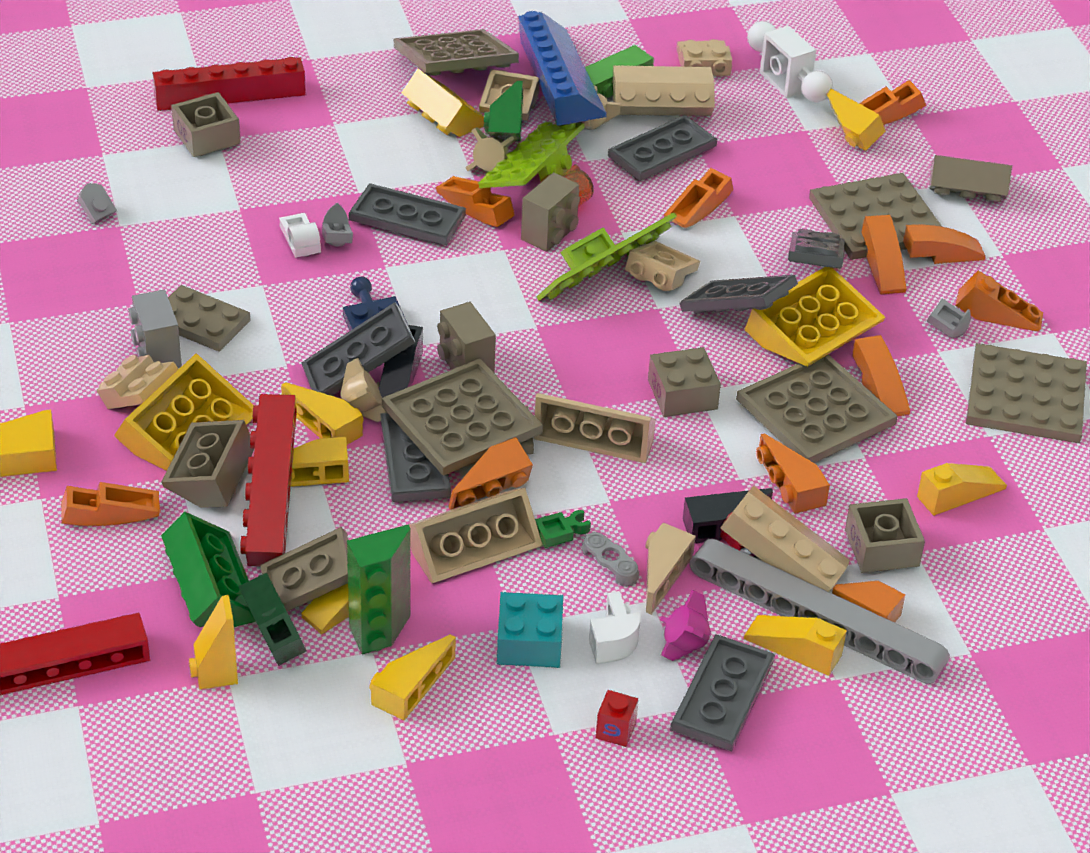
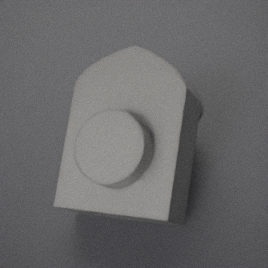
[77,183,117,224]
[322,203,353,246]
[927,298,971,338]

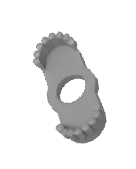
[582,532,639,587]

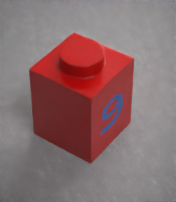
[595,690,639,747]

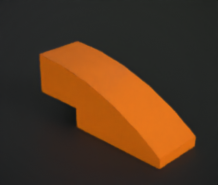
[859,79,926,125]
[664,167,733,228]
[436,176,515,227]
[861,215,907,295]
[903,224,986,264]
[852,335,910,416]
[61,482,160,526]

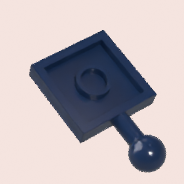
[343,276,408,331]

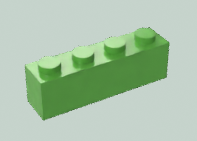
[585,45,654,99]

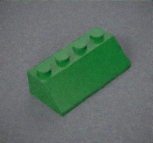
[484,81,523,142]
[161,511,256,627]
[347,524,410,655]

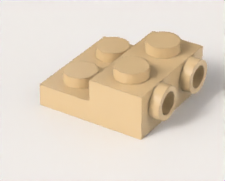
[677,39,732,76]
[479,69,539,121]
[625,241,700,291]
[96,355,178,409]

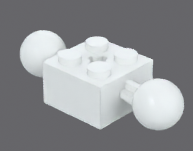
[747,21,833,102]

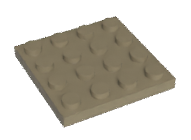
[393,29,519,76]
[809,173,942,260]
[966,343,1087,443]
[736,354,898,463]
[382,358,543,476]

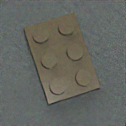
[168,285,251,352]
[261,527,348,612]

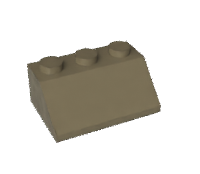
[929,155,1012,202]
[161,420,254,508]

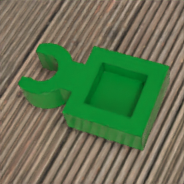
[535,510,591,548]

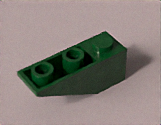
[238,572,307,666]

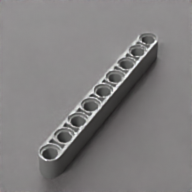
[689,539,950,684]

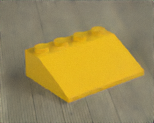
[744,267,885,367]
[114,353,253,471]

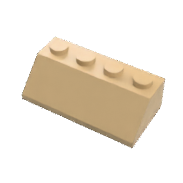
[613,66,715,116]
[534,393,656,463]
[721,485,850,592]
[408,488,543,583]

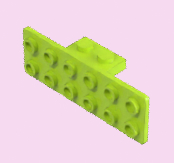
[478,122,585,188]
[536,212,677,301]

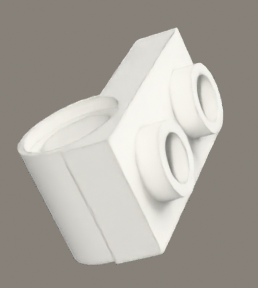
[279,213,321,258]

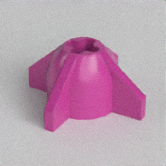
[660,590,711,661]

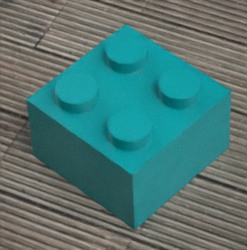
[497,592,564,668]

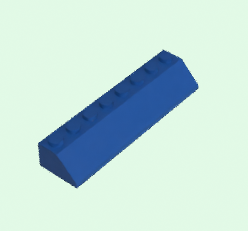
[518,11,607,126]

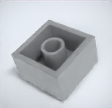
[128,289,182,368]

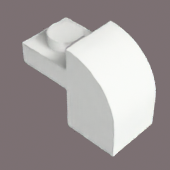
[589,591,640,664]

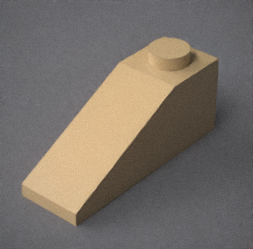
[645,522,696,615]

